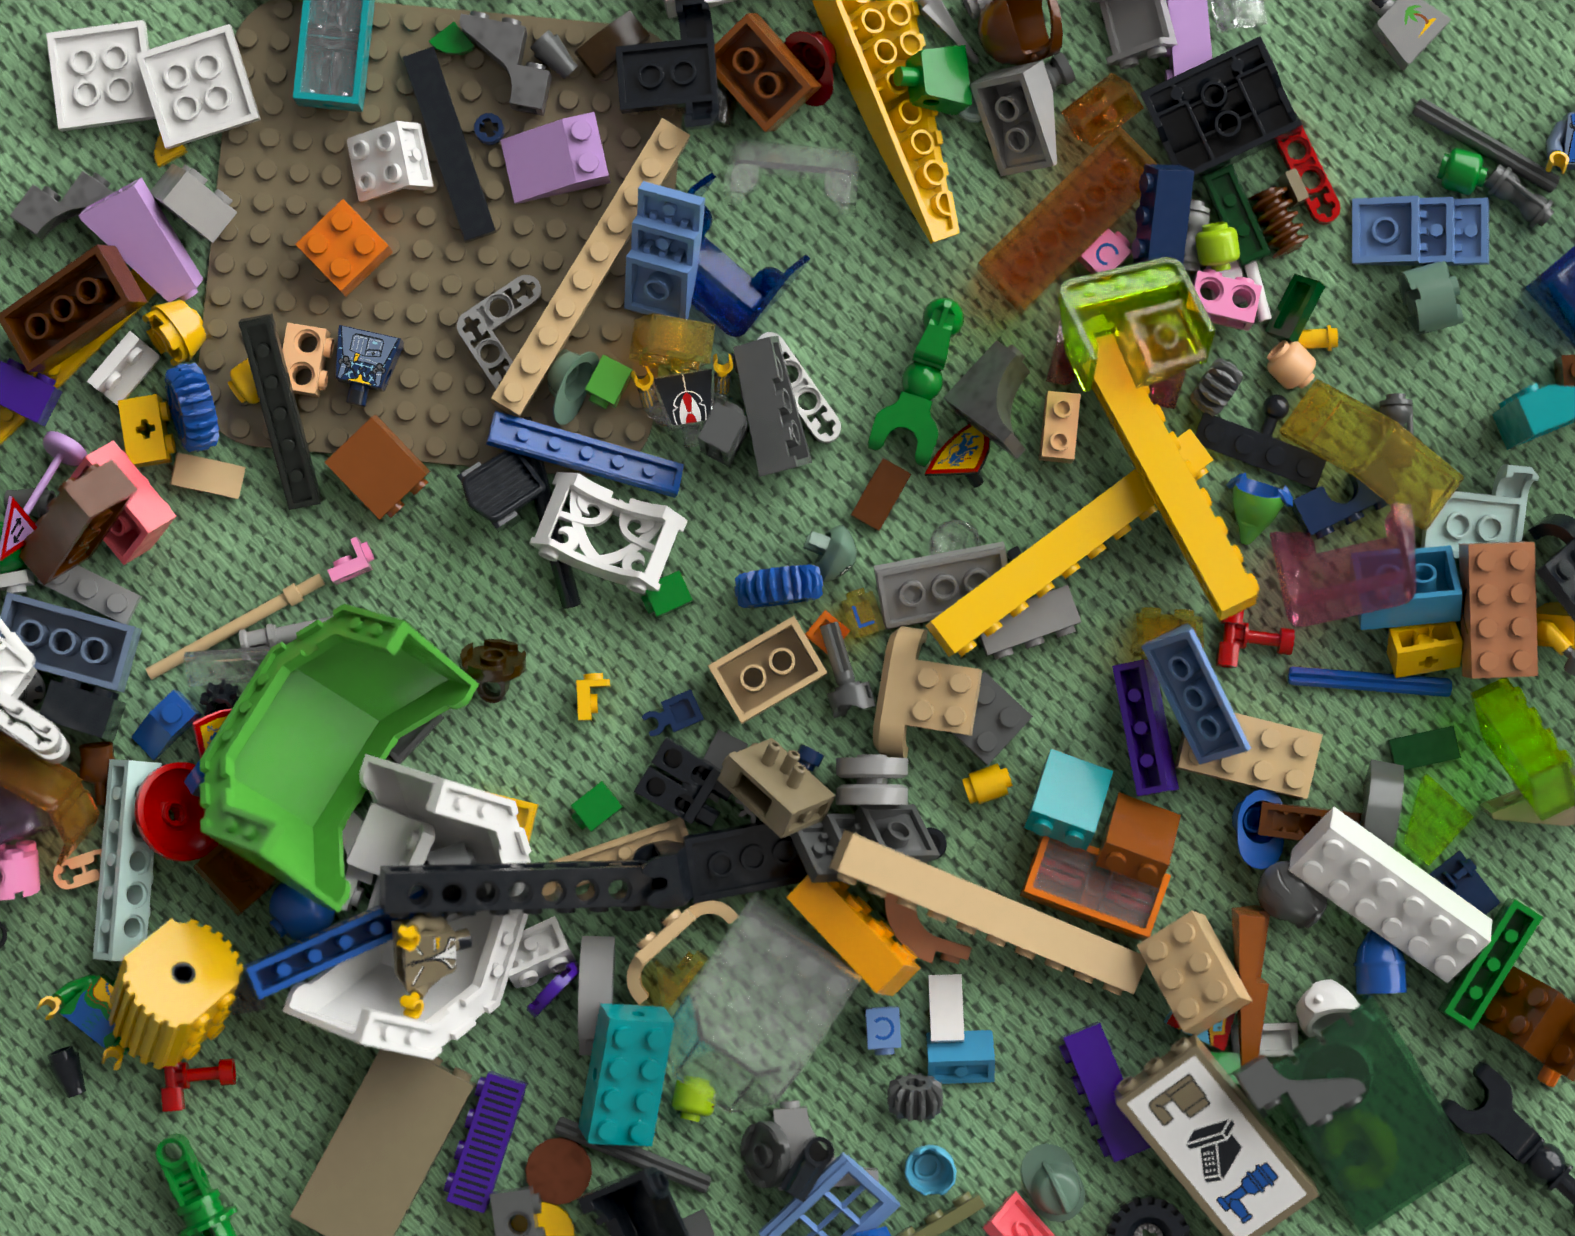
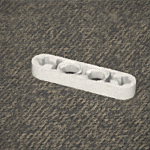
[757,332,841,443]

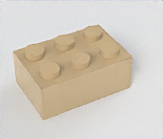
[708,616,827,724]
[1137,911,1252,1035]

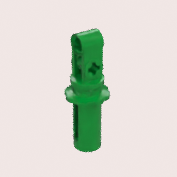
[156,1133,238,1236]

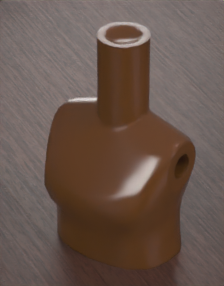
[78,742,116,805]

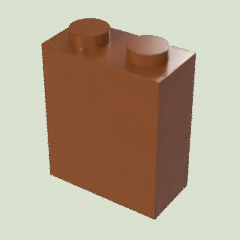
[324,414,431,520]
[1095,792,1181,888]

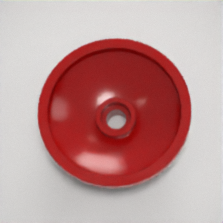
[135,762,219,862]

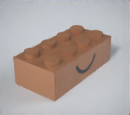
[1459,541,1538,679]

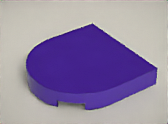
[526,961,580,1018]

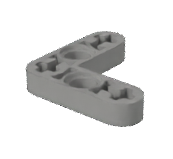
[457,275,541,389]

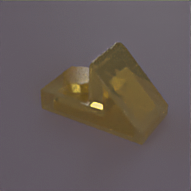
[656,950,708,1011]

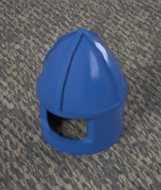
[1353,929,1407,994]

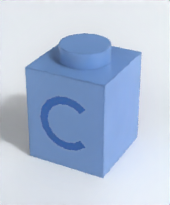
[865,1006,901,1055]

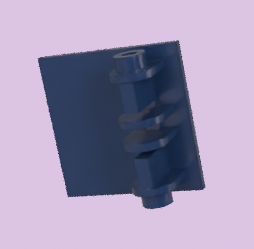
[1429,850,1501,915]

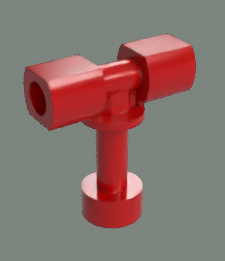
[1215,610,1295,669]
[161,1058,236,1112]

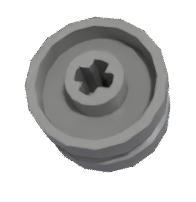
[836,754,908,805]

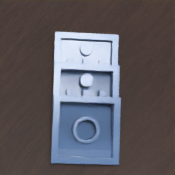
[624,181,705,325]
[1352,196,1489,266]

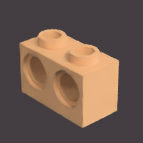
[282,322,334,398]
[1039,391,1081,464]

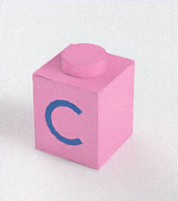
[1079,229,1132,284]

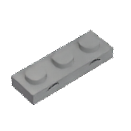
[37,565,142,625]

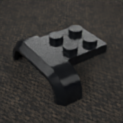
[615,0,719,131]
[1528,514,1575,622]

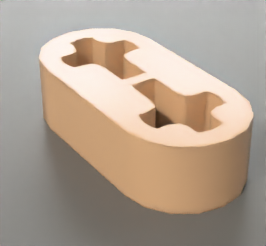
[53,849,102,890]

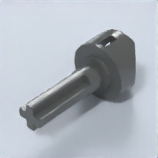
[820,622,876,718]

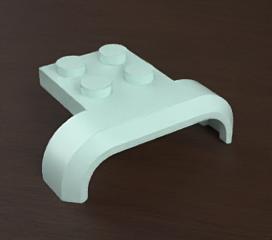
[1421,464,1539,558]

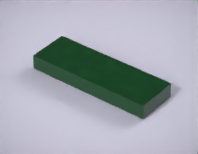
[1201,164,1272,268]

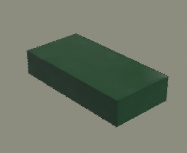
[1265,274,1325,342]
[1387,726,1461,770]

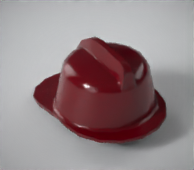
[785,31,836,107]

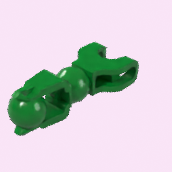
[868,297,964,467]

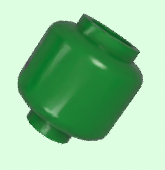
[1437,148,1488,195]

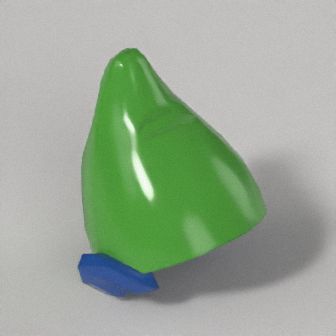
[1226,473,1293,545]

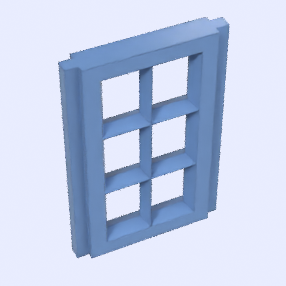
[758,1152,900,1236]

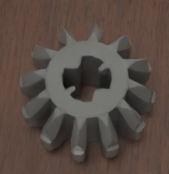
[1191,358,1243,416]
[887,1073,943,1122]

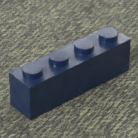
[1128,164,1194,302]

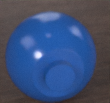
[269,882,336,941]

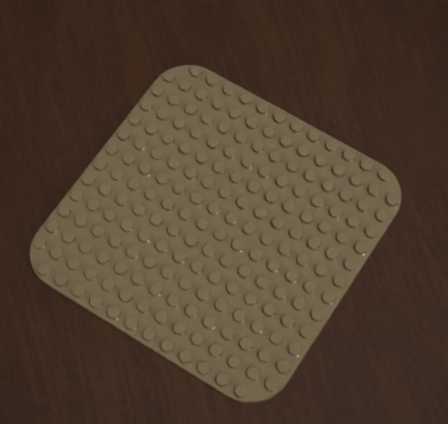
[198,0,683,477]

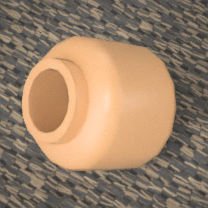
[1267,340,1316,389]

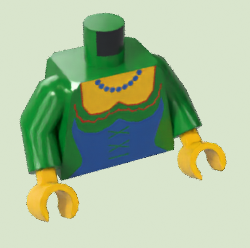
[36,974,130,1071]

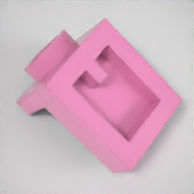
[327,537,375,585]

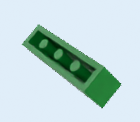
[1437,898,1543,1030]

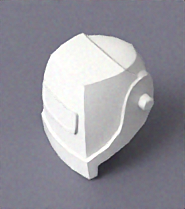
[1296,979,1372,1046]

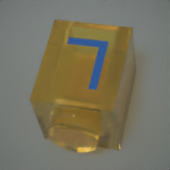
[841,588,885,641]

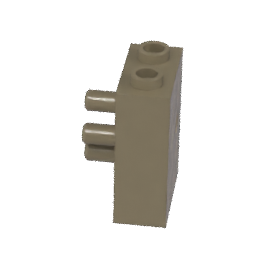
[718,738,836,838]

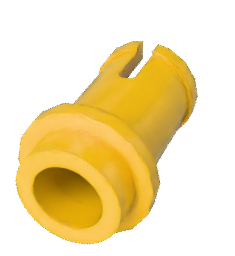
[1298,325,1338,351]

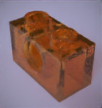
[1061,73,1144,148]

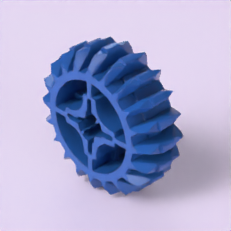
[164,363,219,452]
[734,565,824,608]

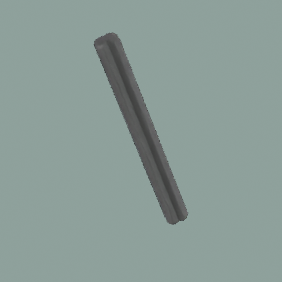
[1412,98,1560,192]
[554,1117,711,1193]

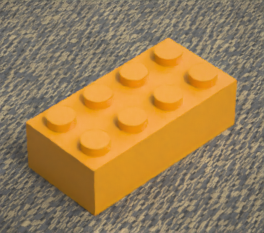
[786,875,921,996]

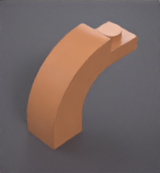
[884,892,971,964]

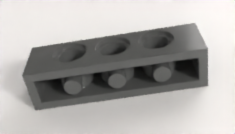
[698,401,748,467]
[490,1186,546,1236]

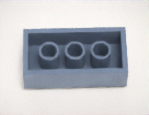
[0,592,142,693]

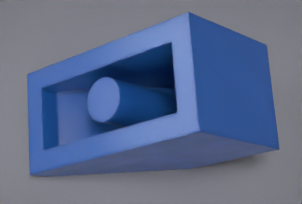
[131,690,202,761]

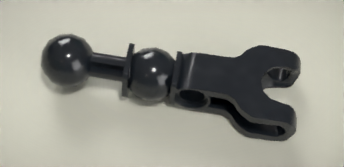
[1438,1061,1575,1219]

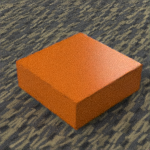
[805,610,850,655]

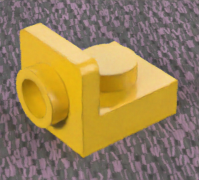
[576,673,611,721]

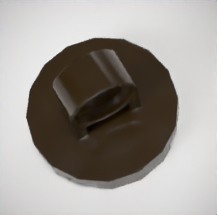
[460,639,526,703]

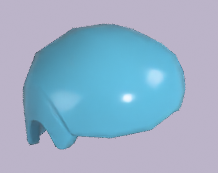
[904,1145,957,1196]

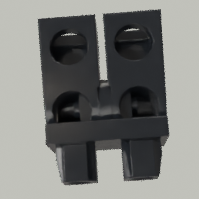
[634,735,732,828]

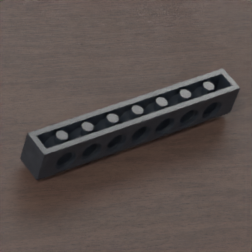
[380,860,652,918]

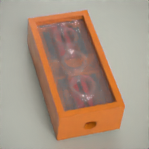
[1019,836,1171,942]

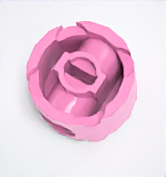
[0,839,40,900]

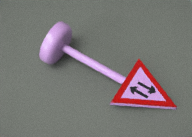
[0,431,87,561]

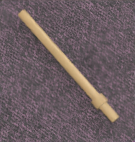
[146,573,325,680]

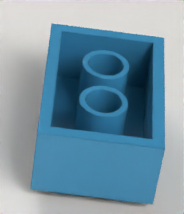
[1351,545,1462,630]

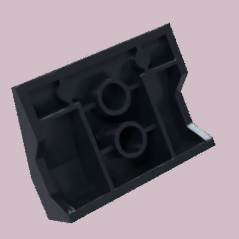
[1140,36,1302,182]

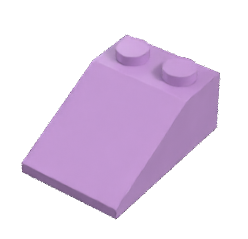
[500,112,611,204]

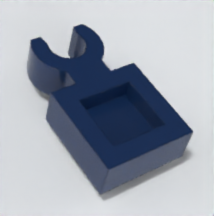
[642,689,704,737]

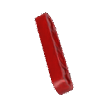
[1276,112,1341,225]

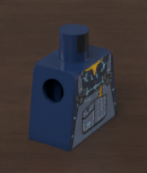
[336,325,404,407]

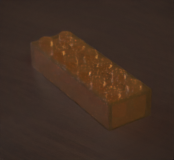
[976,126,1157,315]

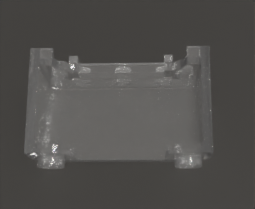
[723,140,859,217]

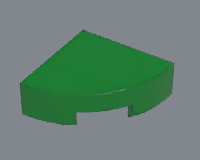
[429,21,475,55]

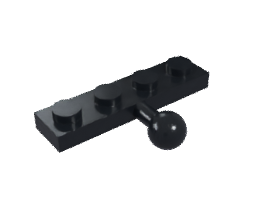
[1195,394,1328,489]

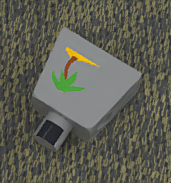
[1368,0,1451,71]

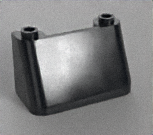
[577,1166,690,1236]

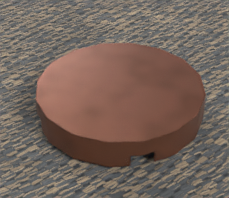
[525,1137,592,1205]

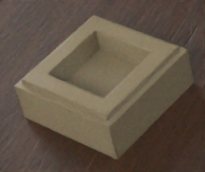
[1277,168,1309,209]

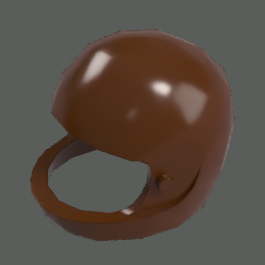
[978,0,1063,66]

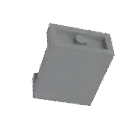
[1090,0,1178,69]

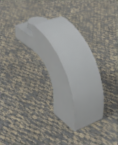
[578,936,615,1055]

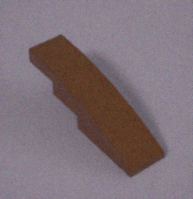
[1257,802,1362,840]

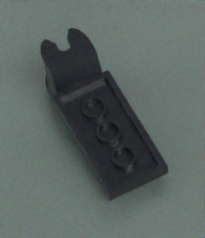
[632,821,808,909]

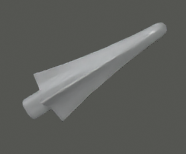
[918,0,979,64]

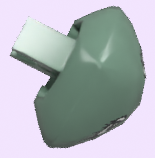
[803,525,857,582]

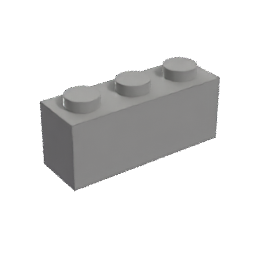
[979,585,1081,660]

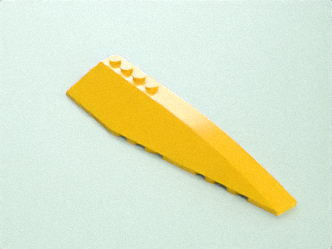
[812,0,960,244]

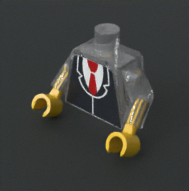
[631,354,733,448]

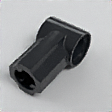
[779,1136,834,1203]

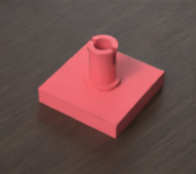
[983,1191,1055,1236]

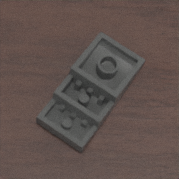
[790,804,940,883]

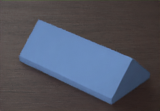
[1141,623,1251,765]

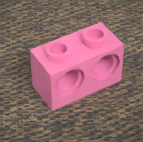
[1185,269,1262,331]

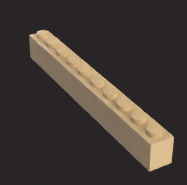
[491,118,690,418]
[829,830,1146,996]

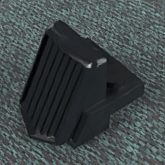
[457,450,546,532]

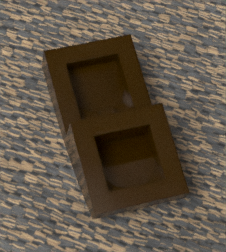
[575,10,650,78]

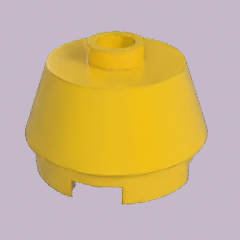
[142,300,206,366]

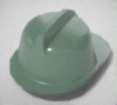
[547,349,599,425]
[1021,1143,1085,1222]

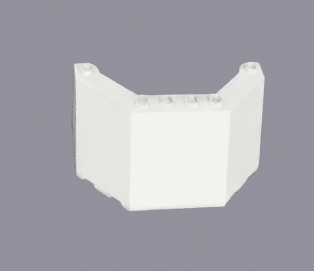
[283,754,531,1060]

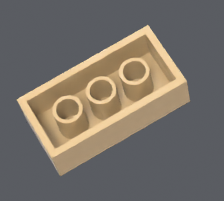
[1175,713,1323,800]

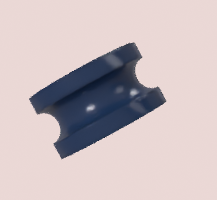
[474,113,504,145]

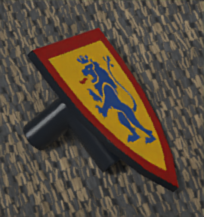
[925,424,991,488]

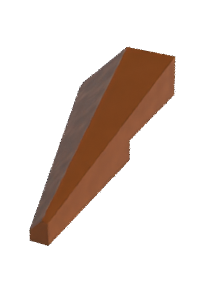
[1231,905,1270,1067]

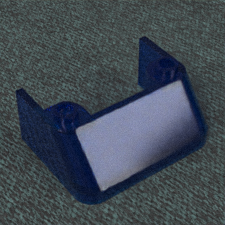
[687,173,811,337]

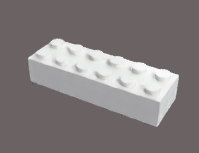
[1289,807,1492,983]

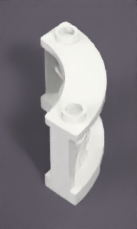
[529,472,688,594]

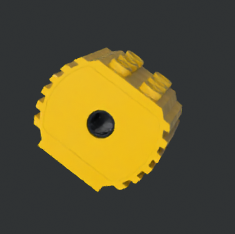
[109,918,244,1070]

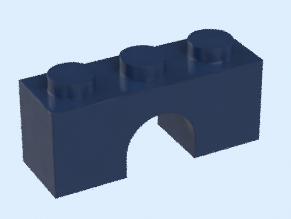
[1291,456,1399,540]

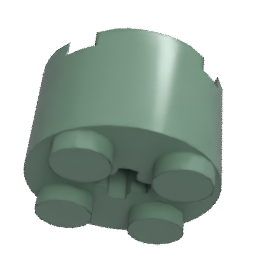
[1399,261,1464,335]

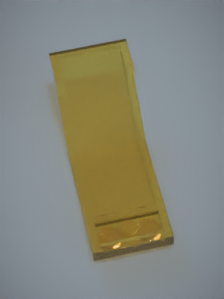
[1279,379,1464,531]

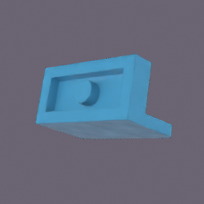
[926,1030,995,1084]

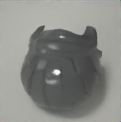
[1257,861,1327,929]

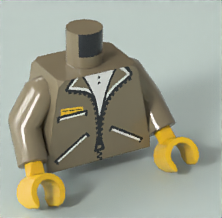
[392,912,472,1019]

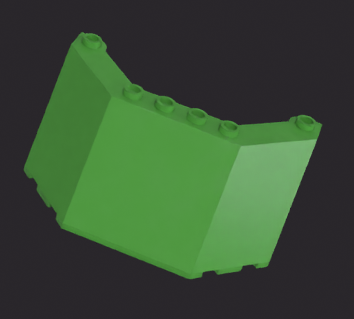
[200,604,479,913]

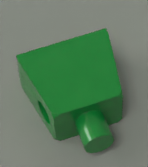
[893,45,972,115]

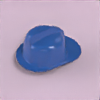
[1232,789,1284,869]

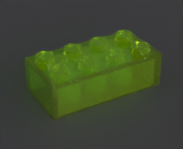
[1470,677,1575,821]

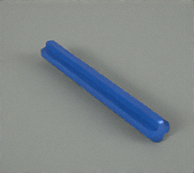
[1288,667,1452,697]

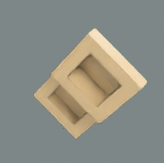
[170,453,246,499]

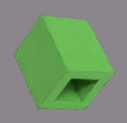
[585,355,633,409]

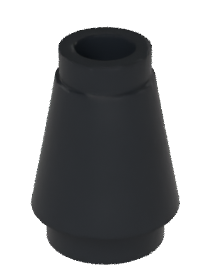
[47,1046,86,1098]

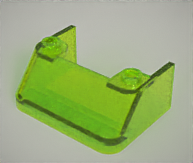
[1058,257,1216,392]

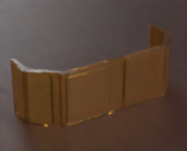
[0,731,100,866]

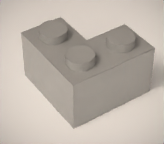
[150,163,237,243]

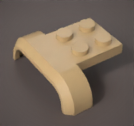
[873,626,982,758]
[627,900,739,1005]

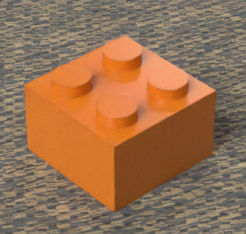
[295,199,393,297]

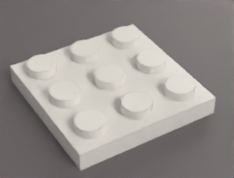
[46,20,156,132]
[136,24,261,149]

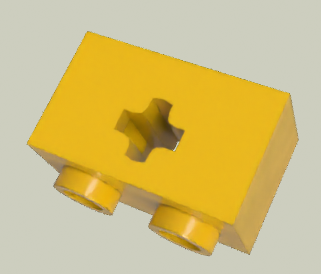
[118,394,176,468]
[1387,621,1463,678]

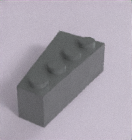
[732,336,812,477]

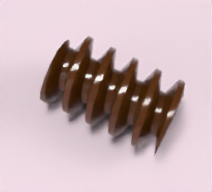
[1248,186,1309,259]

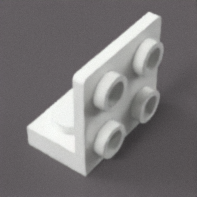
[347,121,434,202]
[347,803,436,897]

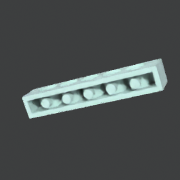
[93,759,162,961]

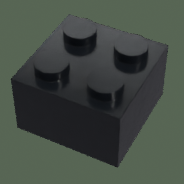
[40,676,126,741]

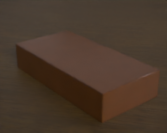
[851,458,911,532]

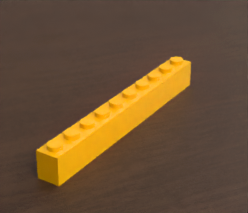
[1066,313,1260,621]
[925,429,1213,657]

